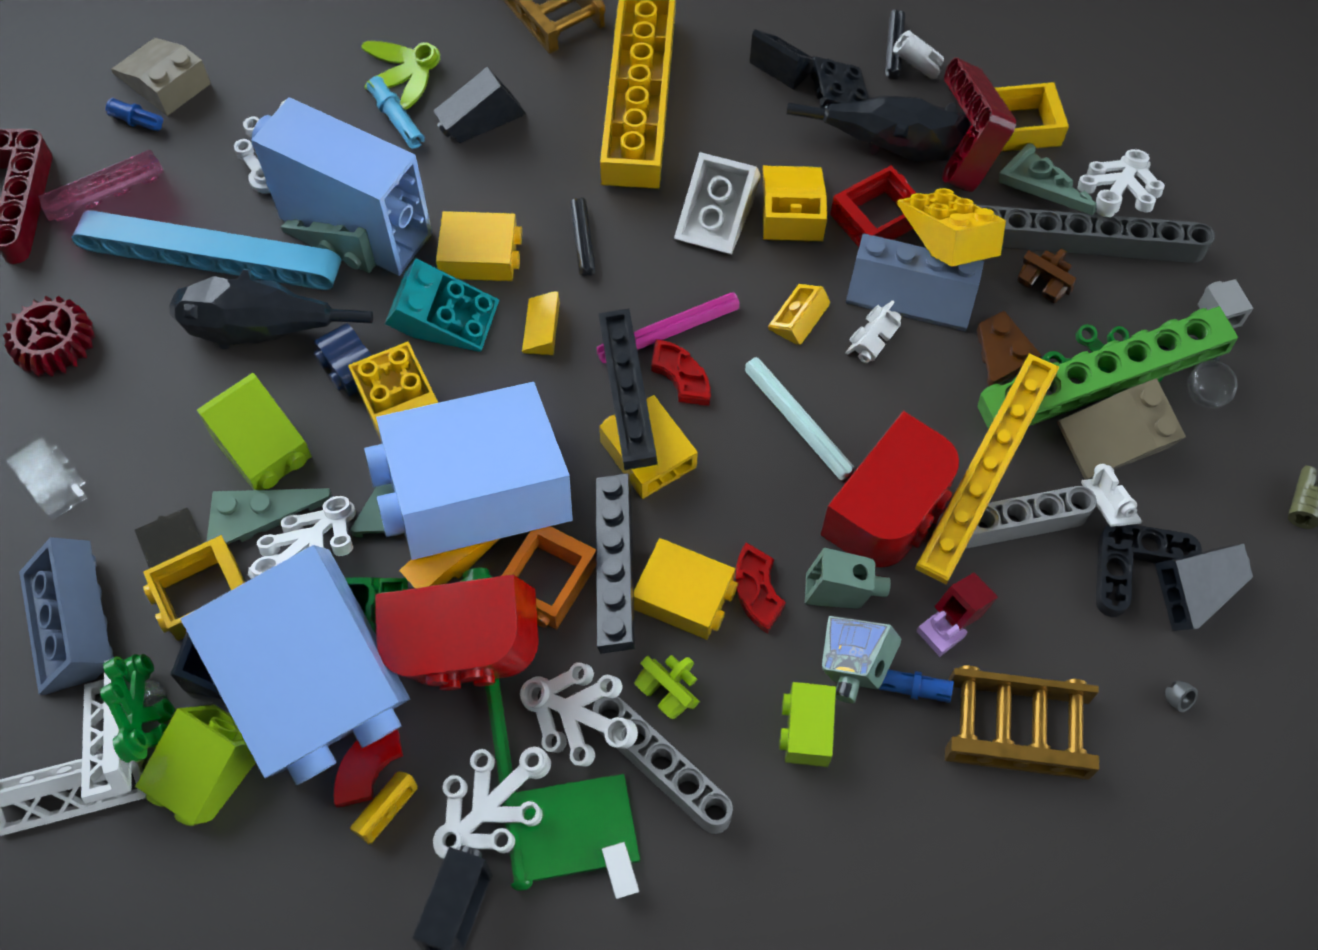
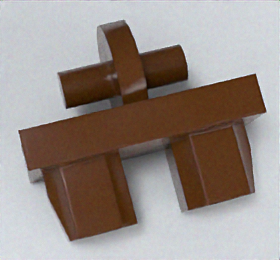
[1018,248,1077,304]

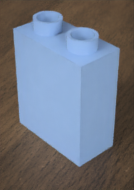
[251,97,432,276]
[364,382,573,560]
[181,545,410,785]

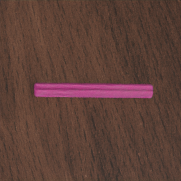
[597,292,740,363]

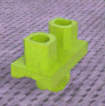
[634,655,700,719]

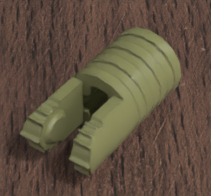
[1288,465,1318,529]

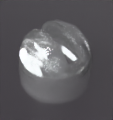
[143,680,168,708]

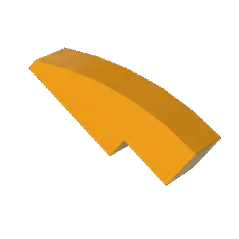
[399,538,501,588]

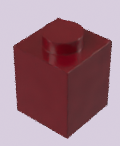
[934,572,998,631]

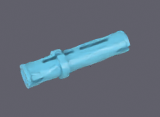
[366,76,425,149]

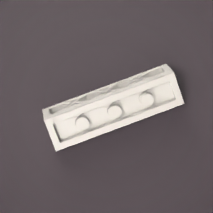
[81,660,131,804]
[0,753,146,836]

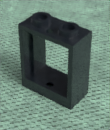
[412,845,493,950]

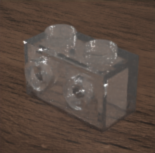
[6,438,87,521]

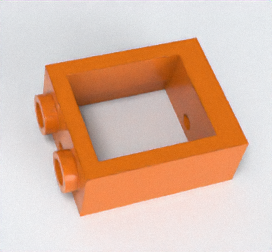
[502,526,597,630]

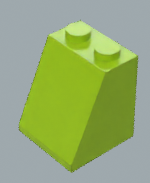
[197,373,312,490]
[135,705,256,826]

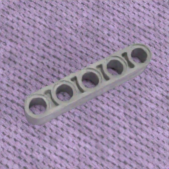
[932,486,1097,549]
[592,696,733,834]

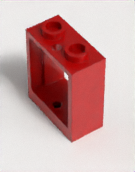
[830,165,916,247]

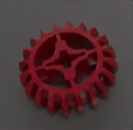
[3,295,95,377]

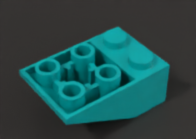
[385,259,499,352]

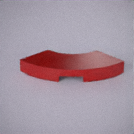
[651,339,711,406]
[735,542,786,634]
[334,728,403,808]

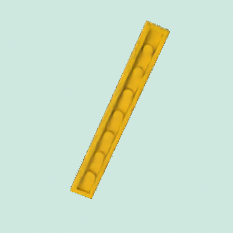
[915,353,1059,585]

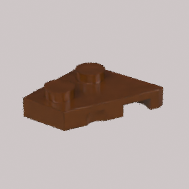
[977,310,1042,386]

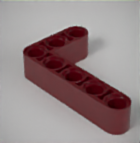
[942,57,1016,192]
[0,129,53,264]

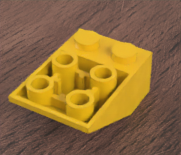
[763,166,827,241]
[897,188,1006,267]
[348,342,438,441]

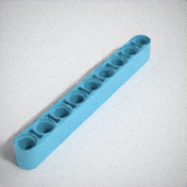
[72,210,341,290]

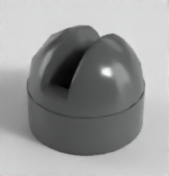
[1165,681,1198,712]

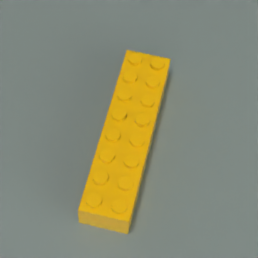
[600,0,676,189]

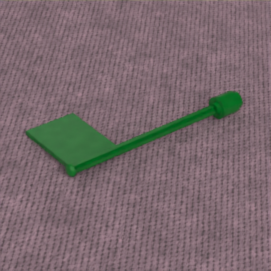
[460,568,640,891]

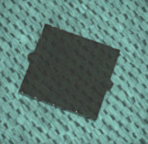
[135,507,203,569]

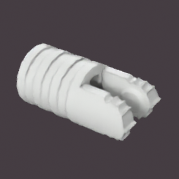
[893,30,944,79]

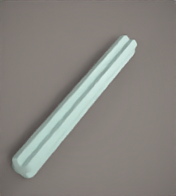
[745,357,855,481]

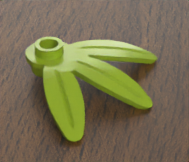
[361,41,441,110]

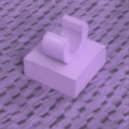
[916,611,968,657]

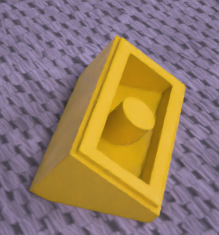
[768,284,830,345]
[522,291,560,355]
[350,771,418,845]

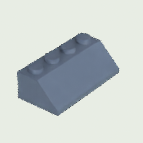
[846,233,984,332]
[19,537,113,695]

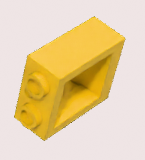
[995,82,1069,152]
[143,535,245,641]

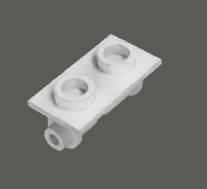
[845,301,902,363]
[1081,464,1142,527]

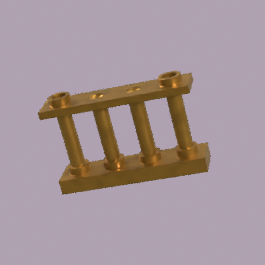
[503,0,606,54]
[945,665,1099,780]

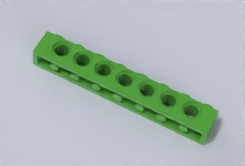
[977,306,1239,430]

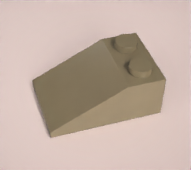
[111,38,211,116]
[1057,378,1186,480]

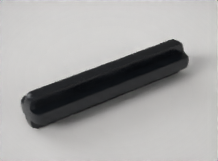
[885,9,905,79]
[570,197,595,276]

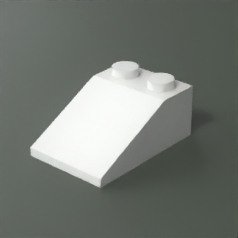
[674,152,761,255]

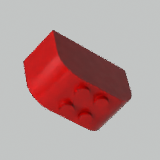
[820,411,959,567]
[375,574,539,691]

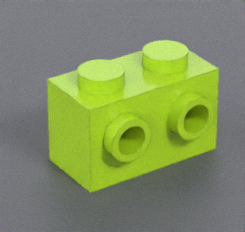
[779,682,836,767]

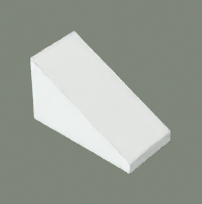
[602,842,639,899]

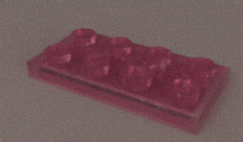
[38,149,164,221]

